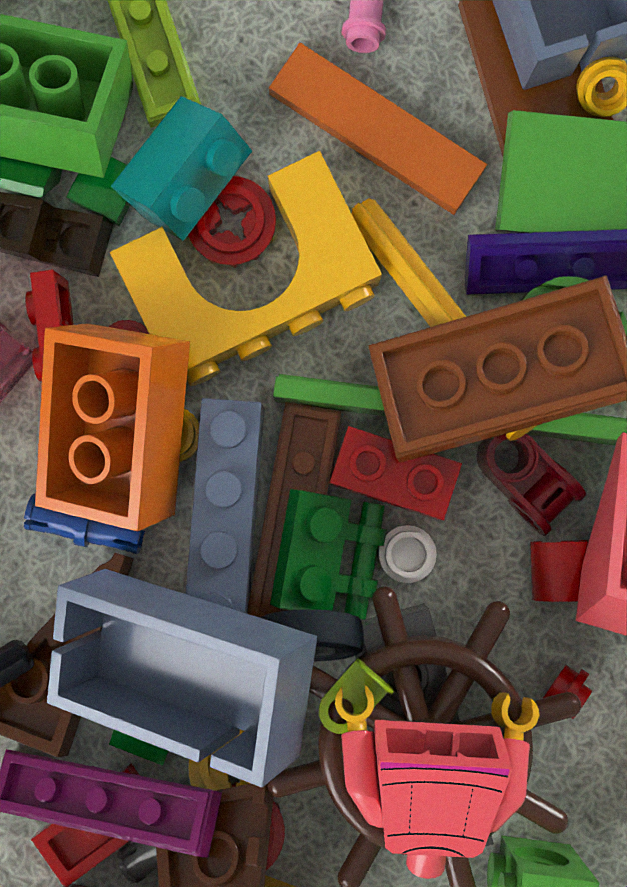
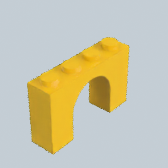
[110,150,382,387]

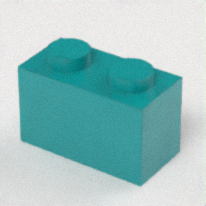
[111,96,252,241]

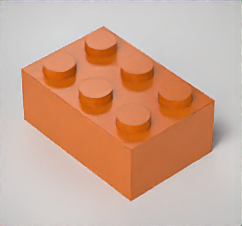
[35,323,190,532]

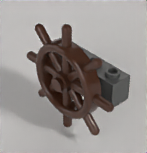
[267,586,581,887]

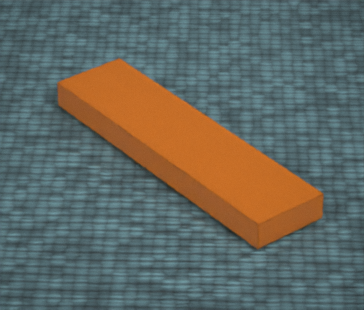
[269,42,487,215]

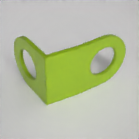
[319,658,394,734]

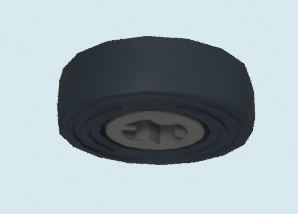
[259,609,364,662]

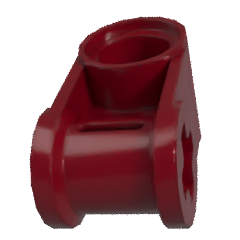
[476,434,587,536]

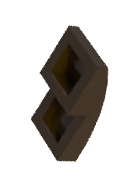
[0,192,114,277]

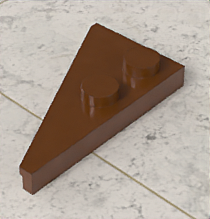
[0,553,134,757]

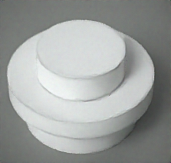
[379,525,437,583]

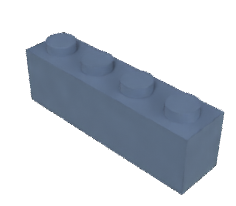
[186,398,265,614]

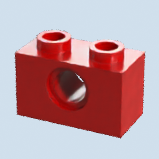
[329,426,462,520]

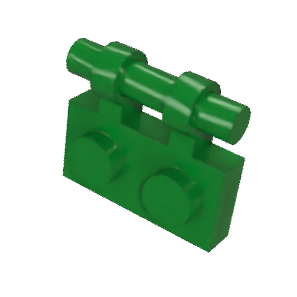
[270,489,387,620]

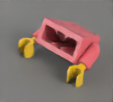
[335,685,539,879]

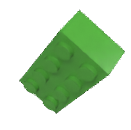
[0,14,133,178]

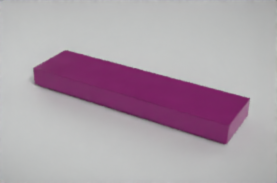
[0,749,222,858]

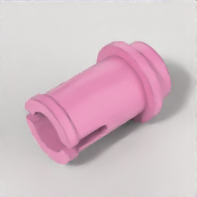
[341,0,386,53]

